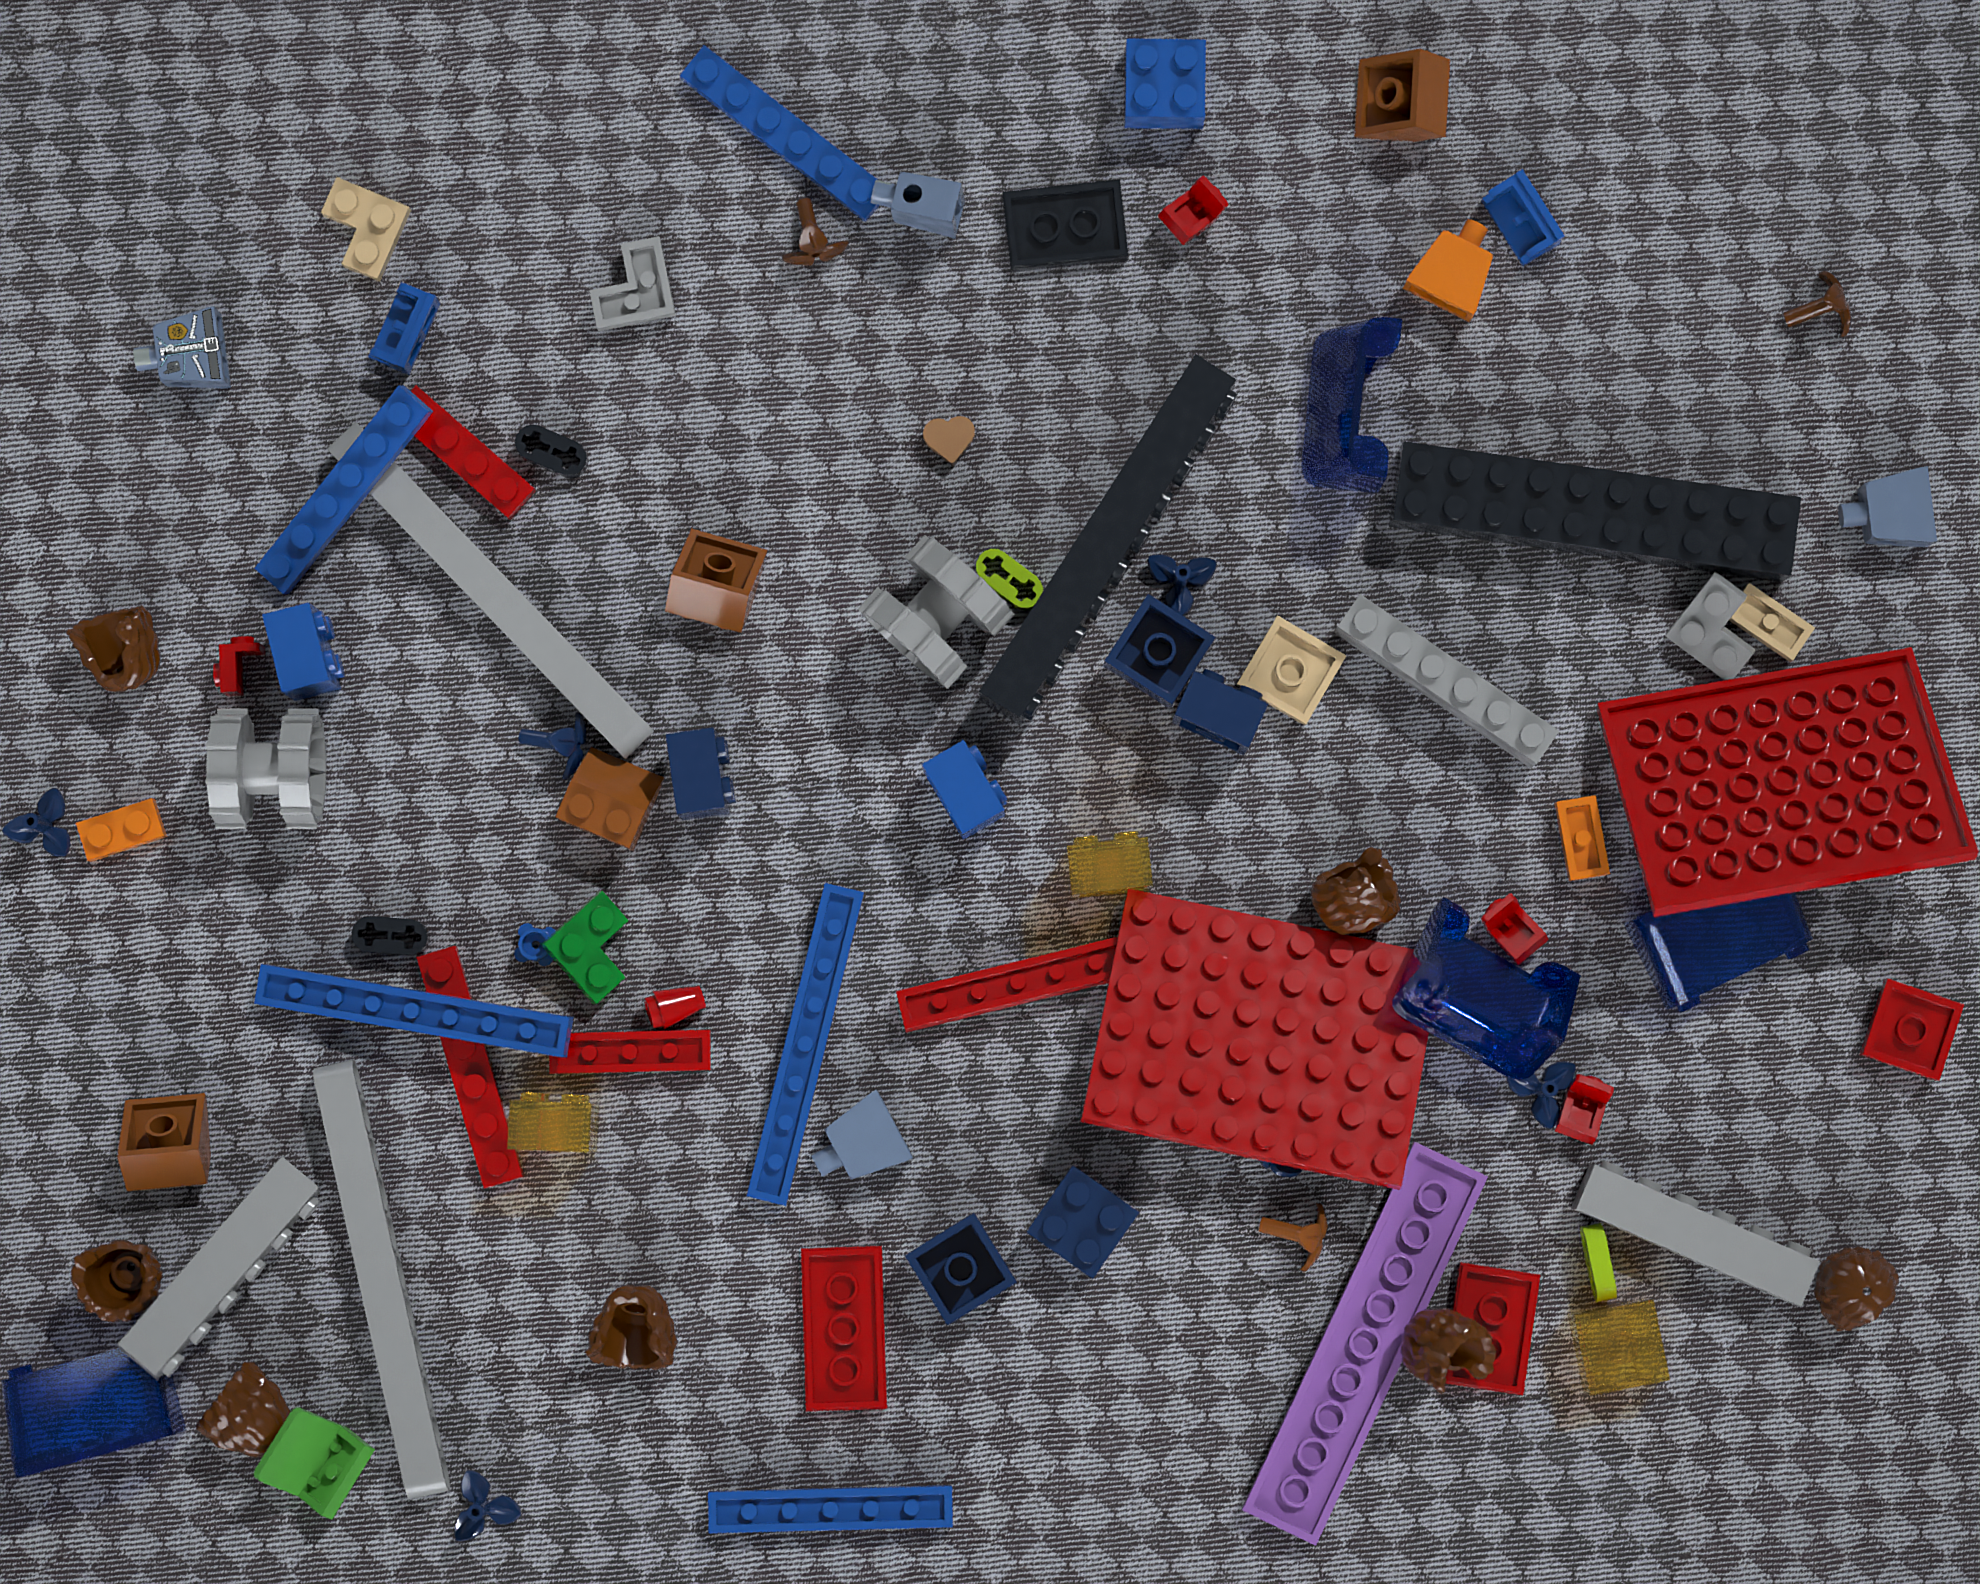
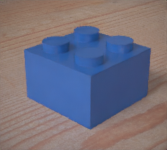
[1124,39,1206,129]
[262,602,345,701]
[922,740,1007,840]

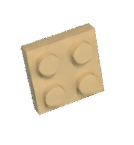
[1236,615,1346,725]

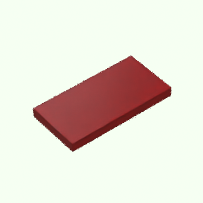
[801,1246,887,1412]

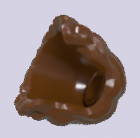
[66,605,160,692]
[1311,847,1401,935]
[71,1240,163,1323]
[1813,1246,1899,1331]
[585,1285,678,1370]
[1401,1308,1496,1394]
[196,1361,291,1457]

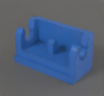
[1481,169,1565,267]
[368,282,441,375]

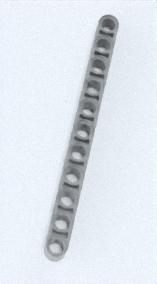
[327,422,654,759]
[313,1059,450,1500]

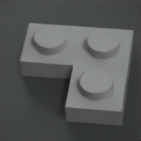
[589,236,676,332]
[1665,572,1755,680]

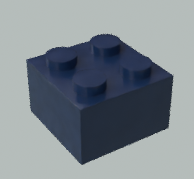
[1103,594,1216,709]
[1171,669,1268,755]
[665,727,736,821]
[1026,1165,1140,1279]
[905,1212,1017,1326]

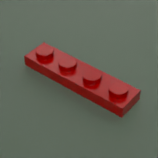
[411,385,536,520]
[549,1030,712,1074]

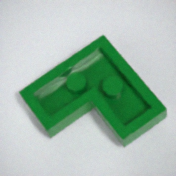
[540,891,629,1004]

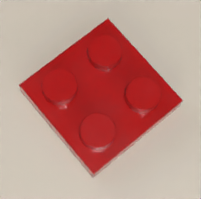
[1859,978,1964,1081]

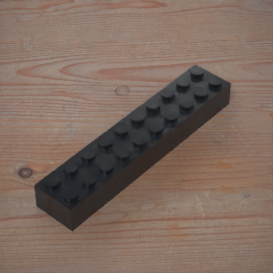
[979,354,1238,726]
[1389,441,1801,582]

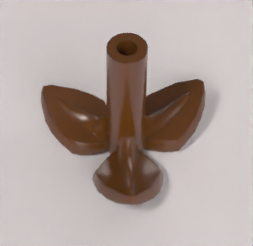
[782,198,849,266]
[1783,271,1851,337]

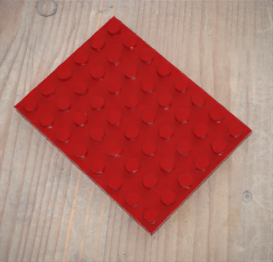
[1597,647,1979,917]
[1080,888,1442,1190]

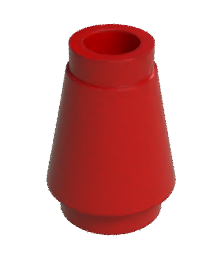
[644,985,706,1029]

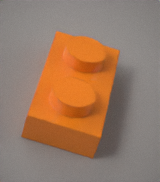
[1554,795,1610,882]
[76,798,167,862]

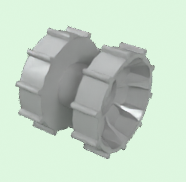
[858,535,1015,689]
[205,708,327,829]

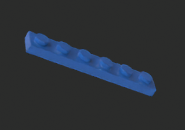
[679,45,879,223]
[254,385,434,594]
[708,1485,953,1533]

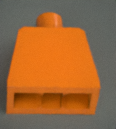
[1403,219,1493,322]

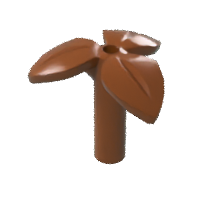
[1259,1203,1327,1272]

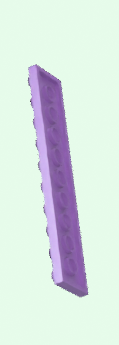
[1241,1142,1488,1546]

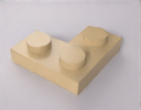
[321,177,411,282]

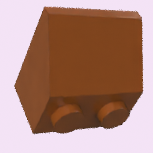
[1354,49,1450,142]
[665,528,768,633]
[555,747,665,852]
[117,1093,211,1191]

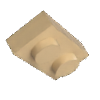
[1729,583,1815,662]

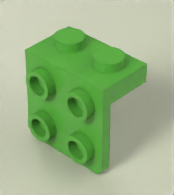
[254,1407,375,1520]

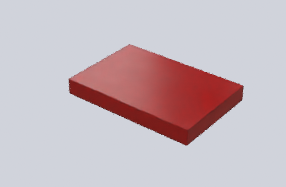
[1445,1262,1541,1396]

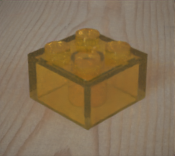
[1066,831,1153,899]
[507,1092,599,1153]
[1567,1298,1670,1396]

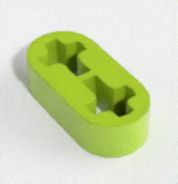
[976,549,1043,611]
[1580,1223,1617,1302]

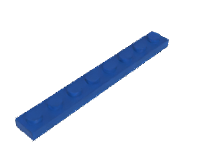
[747,883,864,1206]
[254,964,574,1058]

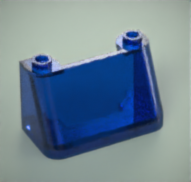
[1301,317,1402,493]
[1623,892,1813,1013]
[1392,897,1581,1080]
[1,1348,186,1479]

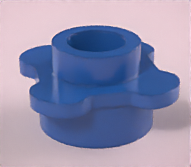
[514,923,555,966]

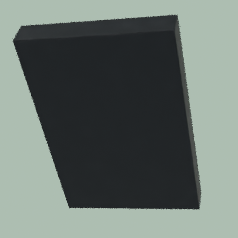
[1002,179,1129,272]

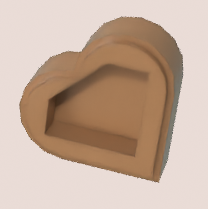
[923,416,975,466]

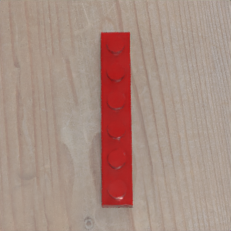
[896,937,1118,1033]
[416,946,524,1189]

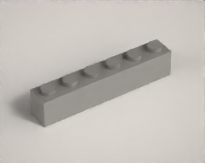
[1334,594,1559,768]
[118,1157,320,1380]
[1571,1160,1820,1307]

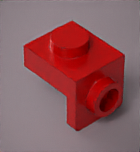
[1158,176,1228,246]
[213,636,266,697]
[1481,893,1549,965]
[1554,1074,1614,1145]

